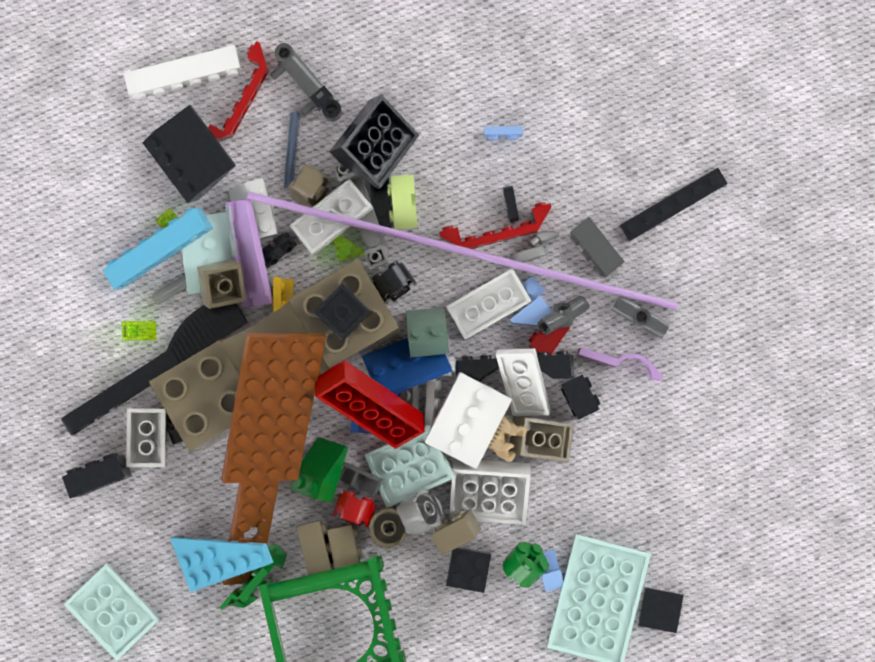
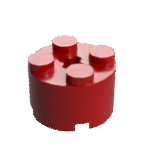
[332,490,376,528]

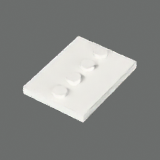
[424,372,512,469]

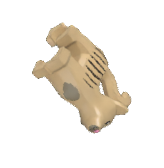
[487,416,528,462]

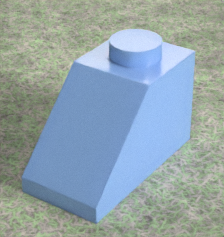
[509,296,553,327]

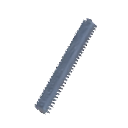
[283,112,300,188]

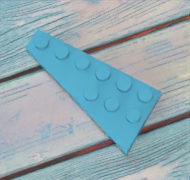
[170,536,273,592]

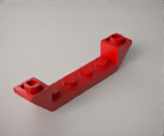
[208,41,269,142]
[439,202,552,249]

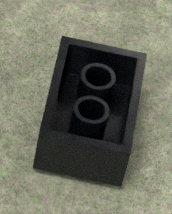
[62,453,132,499]

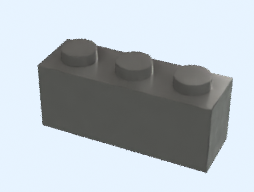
[570,217,625,277]

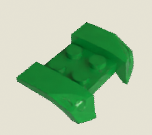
[219,543,287,610]

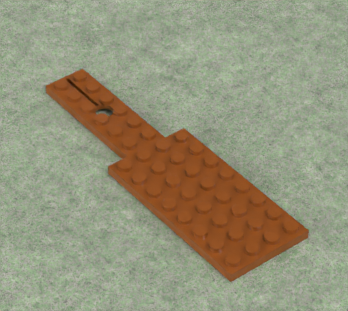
[221,333,326,585]

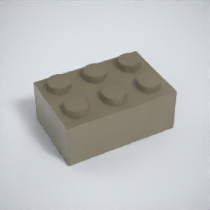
[297,519,335,575]

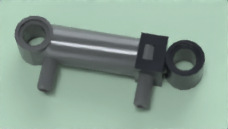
[270,43,342,122]

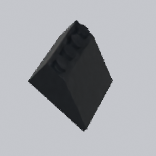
[329,94,419,189]
[142,105,236,203]

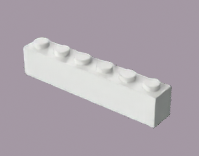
[123,45,242,100]

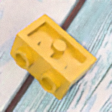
[273,277,294,313]

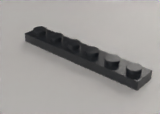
[619,168,728,242]

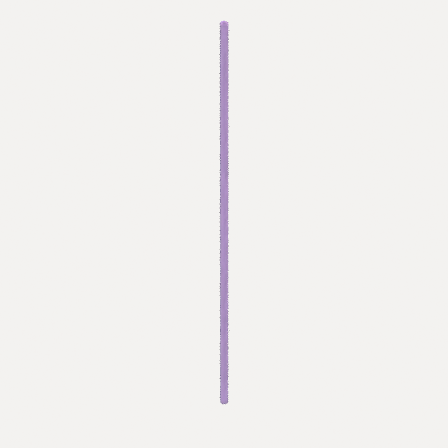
[247,192,678,310]

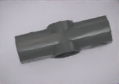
[537,295,589,335]
[612,296,670,339]

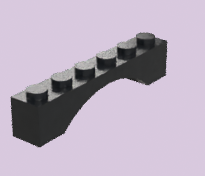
[456,351,574,382]

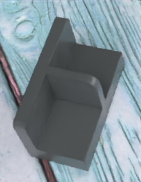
[341,462,383,497]

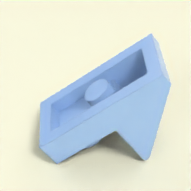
[541,549,563,592]

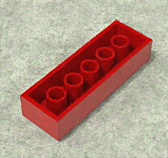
[315,360,425,449]

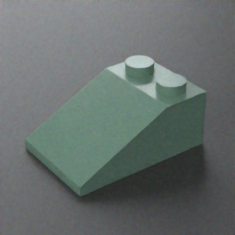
[406,307,449,358]

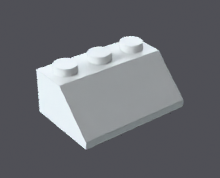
[228,178,279,241]
[126,409,166,467]

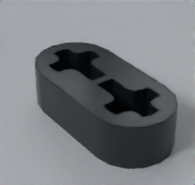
[503,186,519,223]

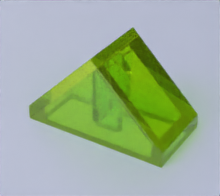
[334,235,366,263]
[121,321,157,342]

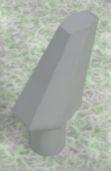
[528,231,559,247]

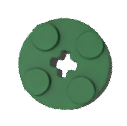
[502,542,549,588]

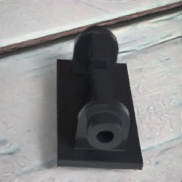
[262,232,297,268]

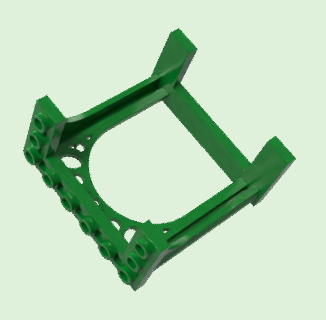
[259,552,406,662]

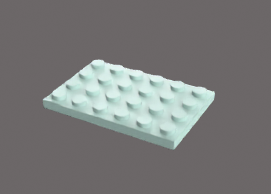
[547,534,651,662]

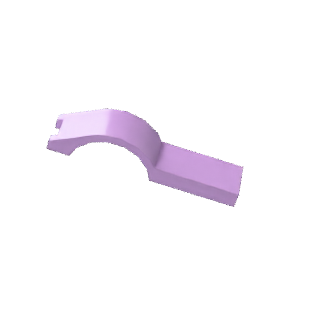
[577,347,663,381]

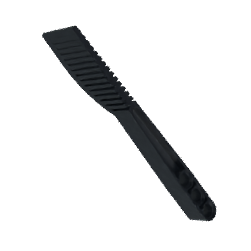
[61,303,248,436]

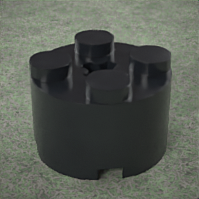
[372,261,416,304]

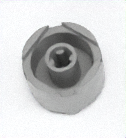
[396,490,443,535]

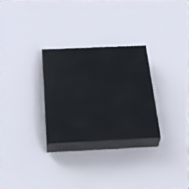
[314,283,371,341]
[638,587,684,633]

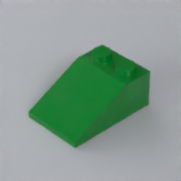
[289,437,349,503]

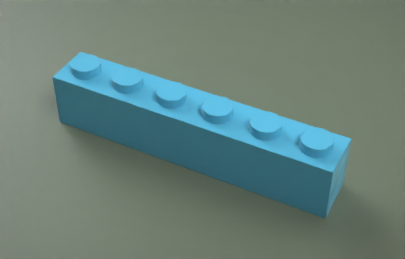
[103,207,213,289]

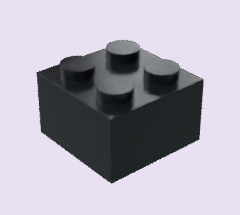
[559,374,601,420]
[446,547,491,593]

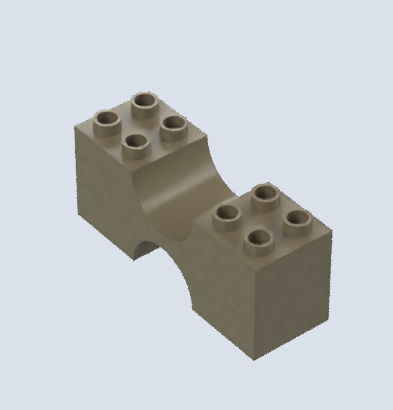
[149,259,401,452]

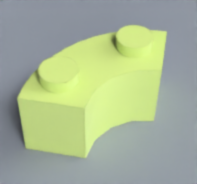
[387,174,417,230]

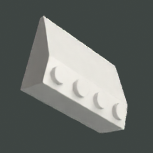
[449,458,531,525]

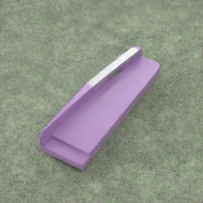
[225,199,273,308]

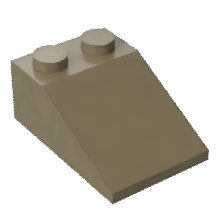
[509,416,574,462]

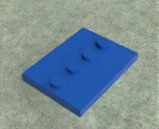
[362,338,452,395]

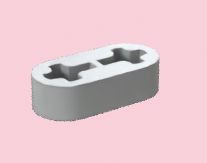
[509,246,546,263]

